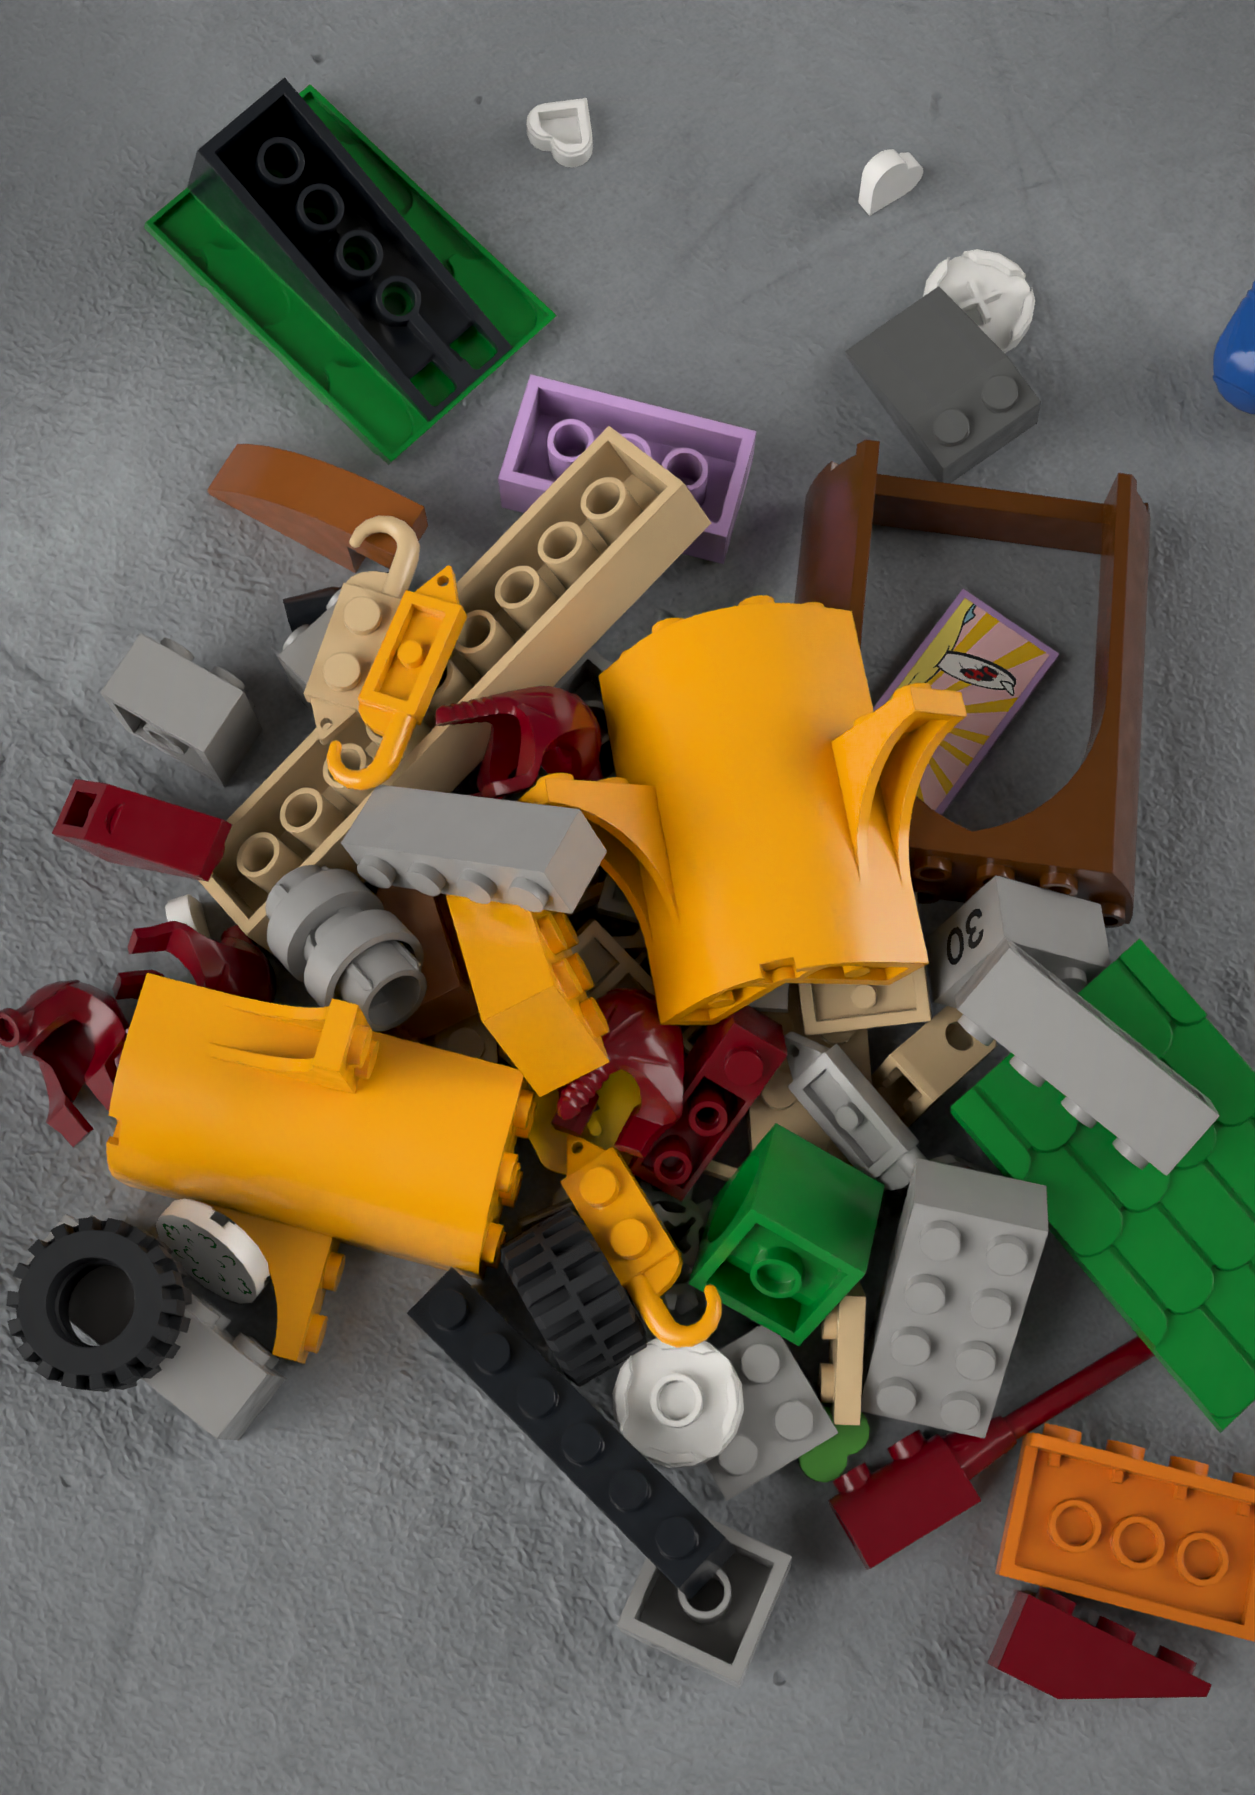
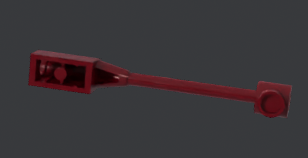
[828,1336,1155,1570]

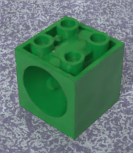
[688,1123,885,1346]

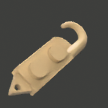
[303,515,420,745]

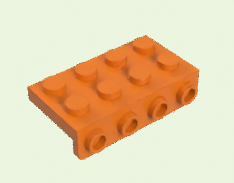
[995,1423,1255,1642]

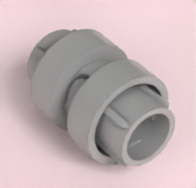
[265,865,427,1032]

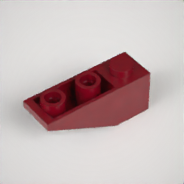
[52,779,232,882]
[628,1005,788,1202]
[987,1586,1212,1699]

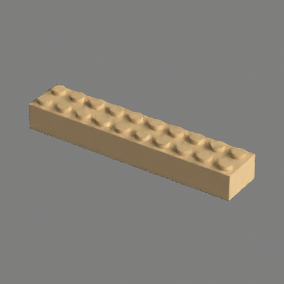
[198,426,711,955]

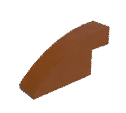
[207,444,428,573]

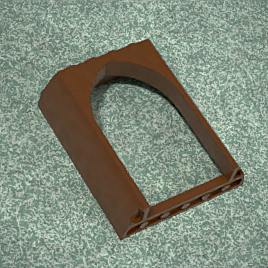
[794,440,1151,928]

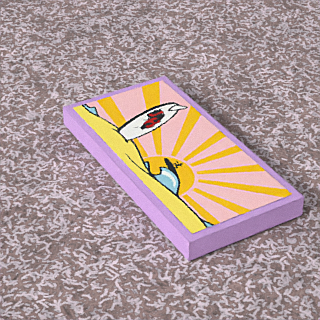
[873,589,1059,815]

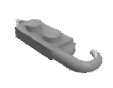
[784,1031,927,1225]

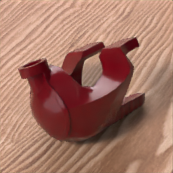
[436,685,604,799]
[112,921,276,1034]
[0,980,130,1147]
[551,988,684,1159]

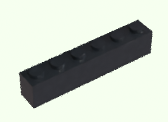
[407,1267,736,1599]

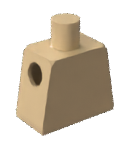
[871,1006,998,1128]

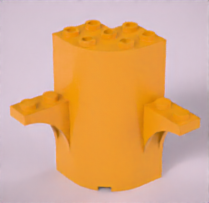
[517,595,967,1025]
[106,973,538,1364]

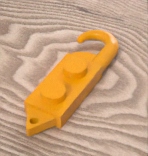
[327,565,467,791]
[560,1134,722,1348]

